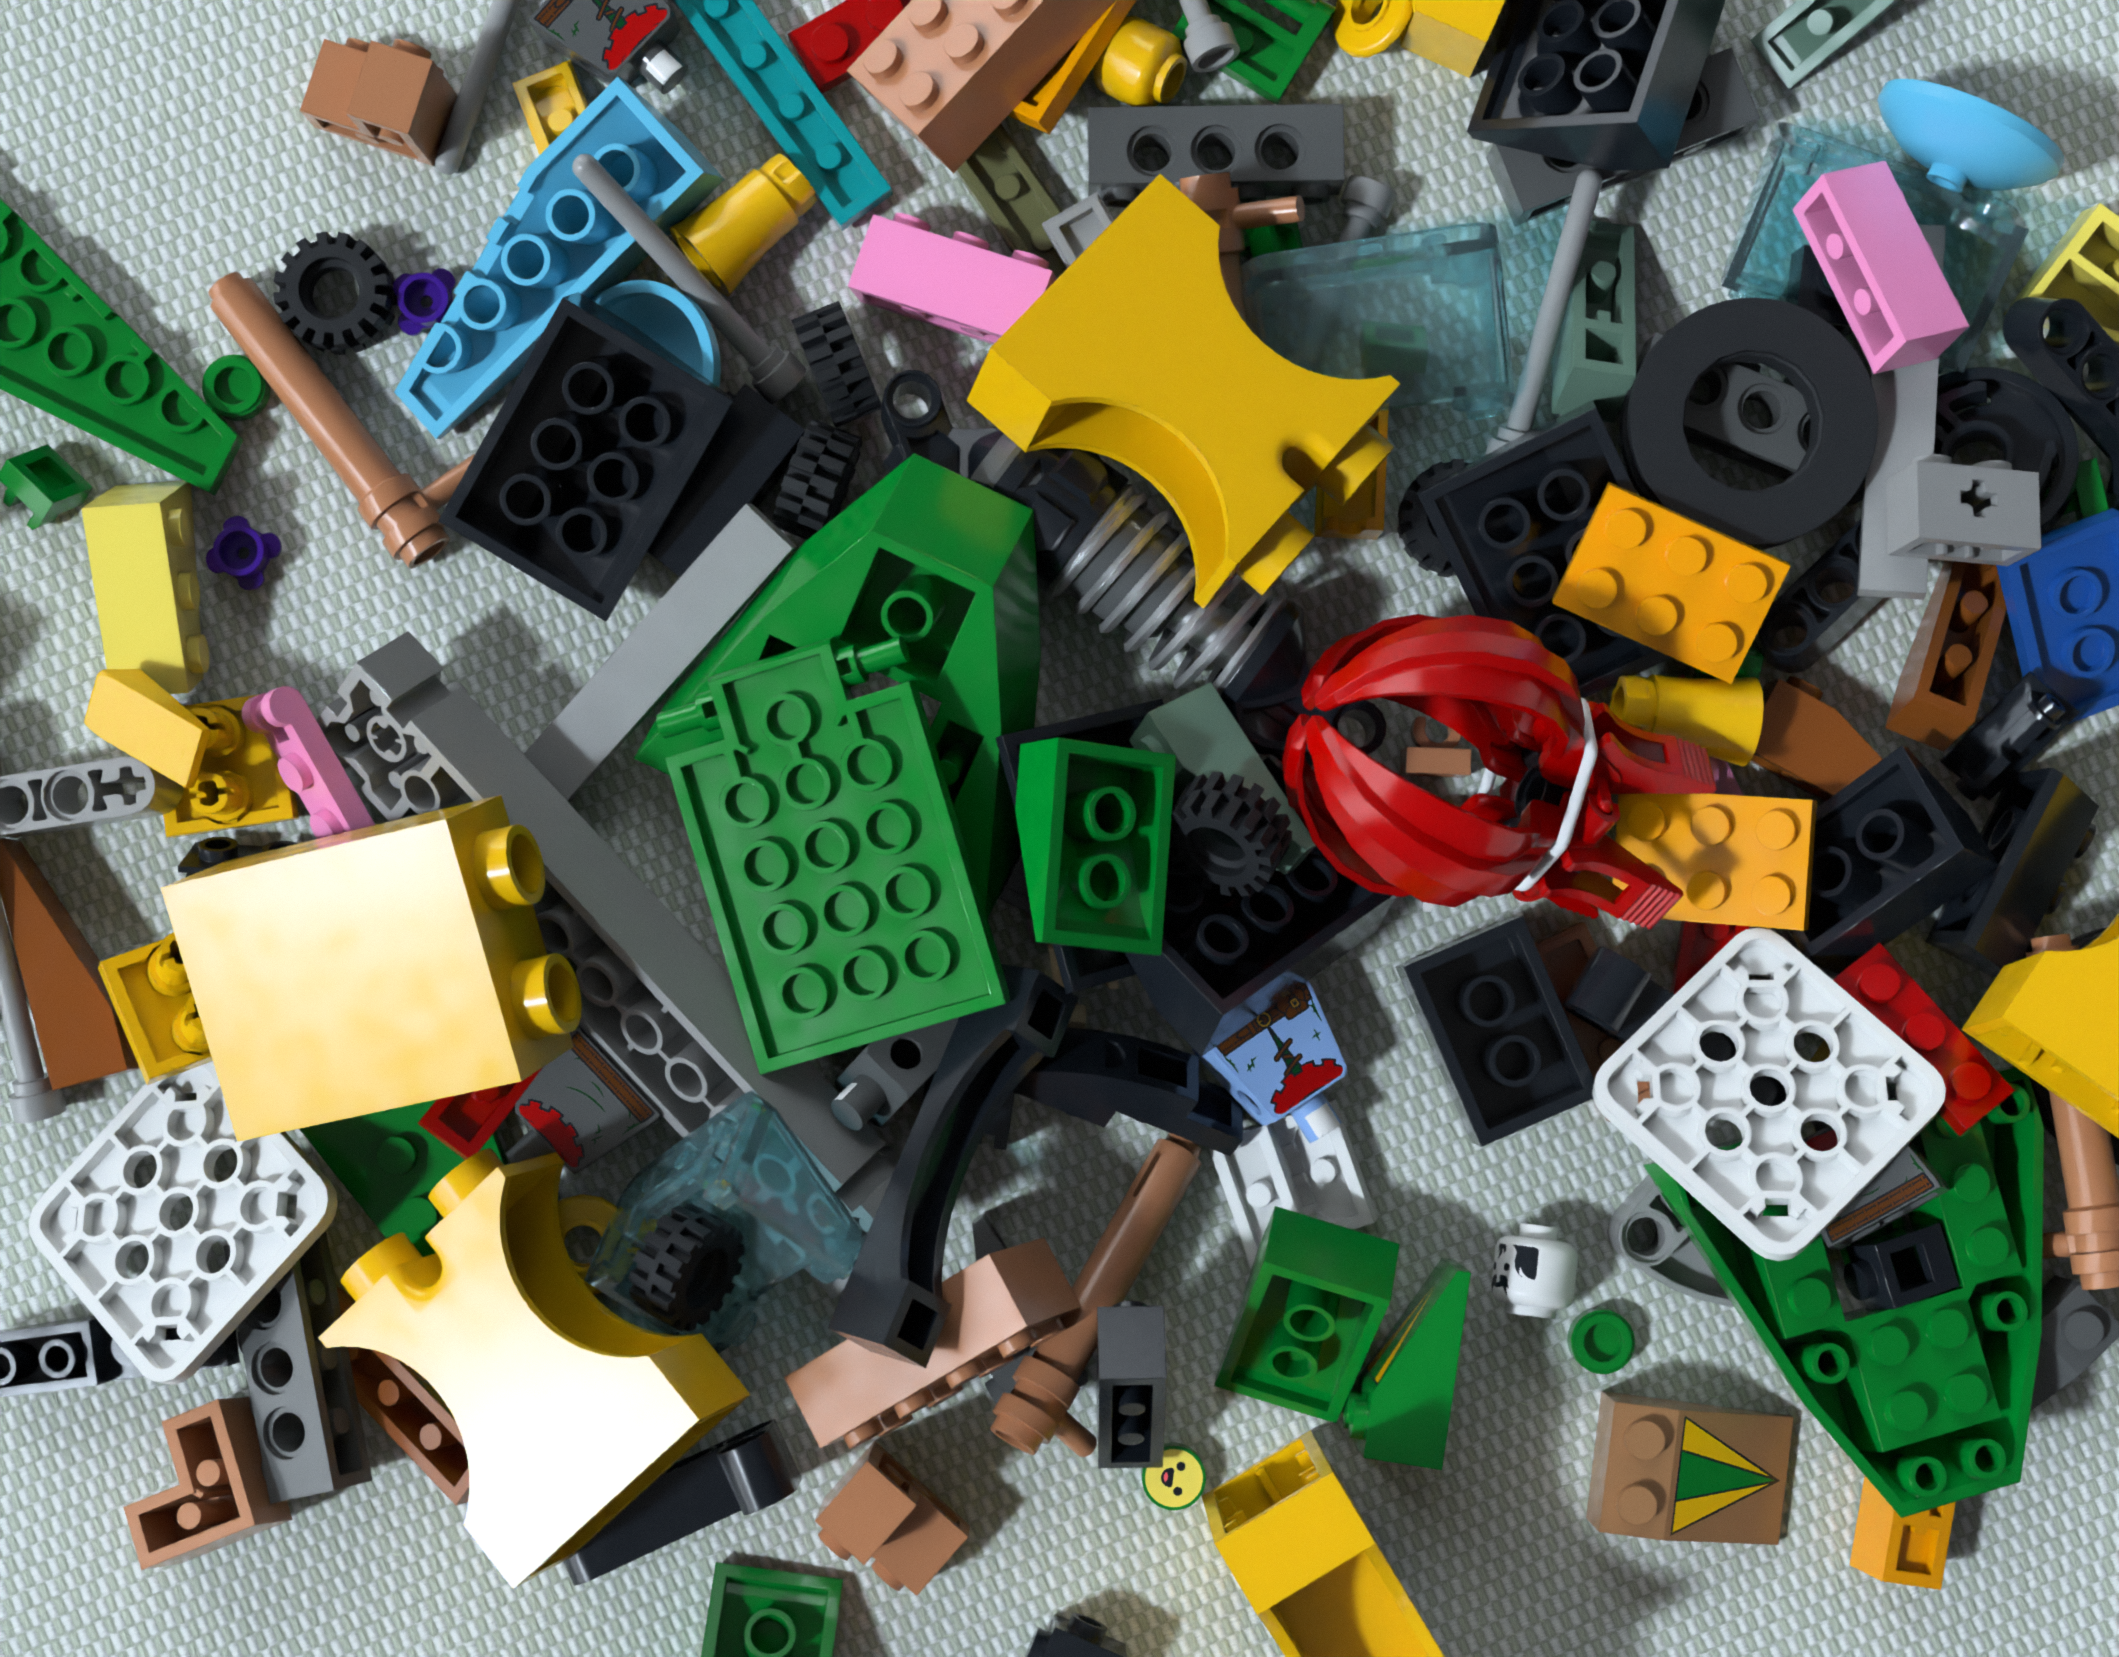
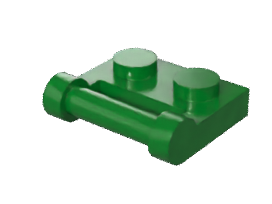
[1172,0,1337,105]

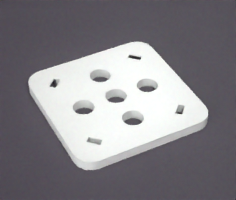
[1592,927,1946,1261]
[29,1061,338,1385]

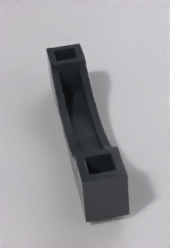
[828,964,1079,1368]

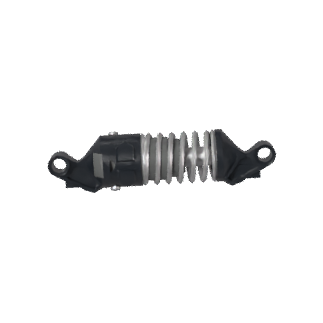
[881,370,1386,768]

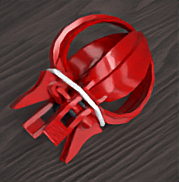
[1282,614,1717,930]

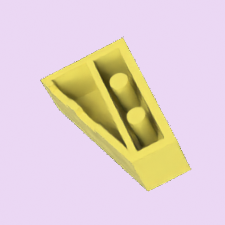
[2003,203,2119,346]
[81,480,209,694]

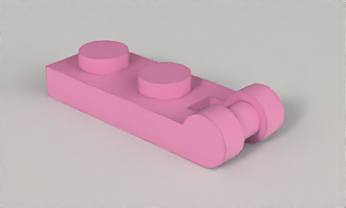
[242,686,375,839]

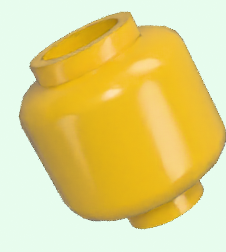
[1093,15,1187,107]

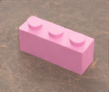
[1792,160,1969,374]
[848,213,1057,344]

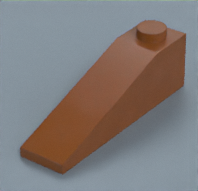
[1885,560,2007,752]
[1750,676,1882,802]
[0,838,140,1091]
[336,1285,470,1506]

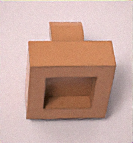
[1400,716,1471,778]

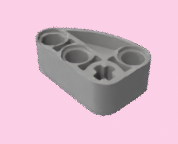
[1607,1174,1734,1307]

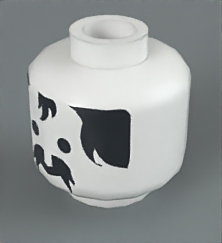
[1491,1223,1578,1319]

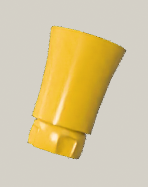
[670,153,817,297]
[1610,674,1764,767]

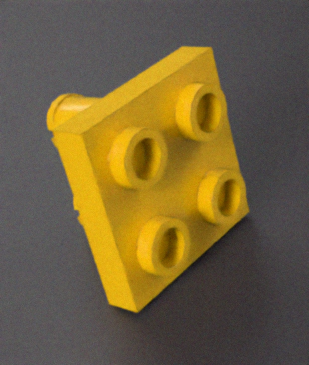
[163,694,299,838]
[98,932,213,1085]

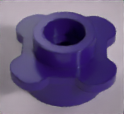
[393,268,456,336]
[206,516,282,591]

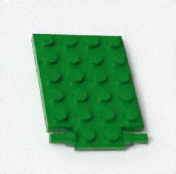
[656,636,1010,1075]

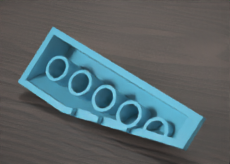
[394,76,725,439]

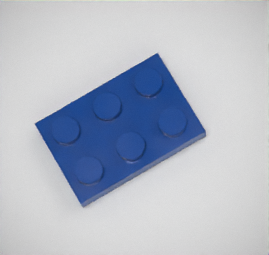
[1996,508,2119,725]

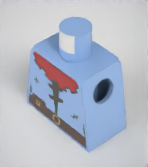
[1192,980,1348,1143]

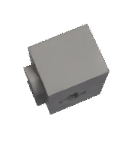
[1886,454,2041,566]

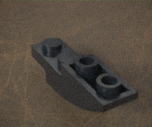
[1012,1027,1243,1156]
[0,1315,240,1398]

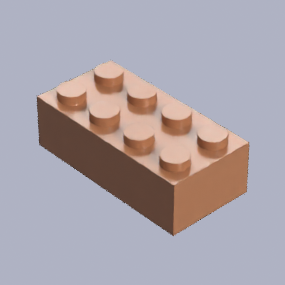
[846,0,1116,174]
[784,1237,1081,1449]

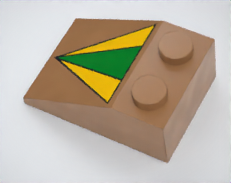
[1586,1391,1794,1545]

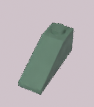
[1750,0,1903,89]
[1552,220,1636,423]
[1129,682,1316,875]

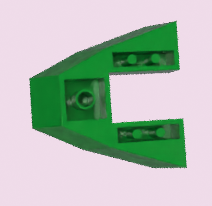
[634,453,1041,919]
[1643,1066,2044,1518]

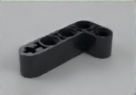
[1562,946,1786,1106]
[563,1419,802,1586]

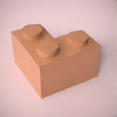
[300,38,457,166]
[123,1397,292,1570]
[815,1441,970,1596]

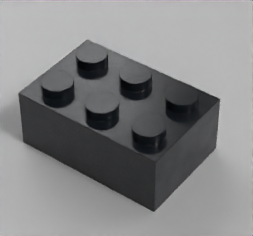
[1395,916,1594,1147]

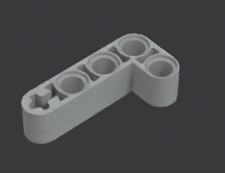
[0,757,184,839]

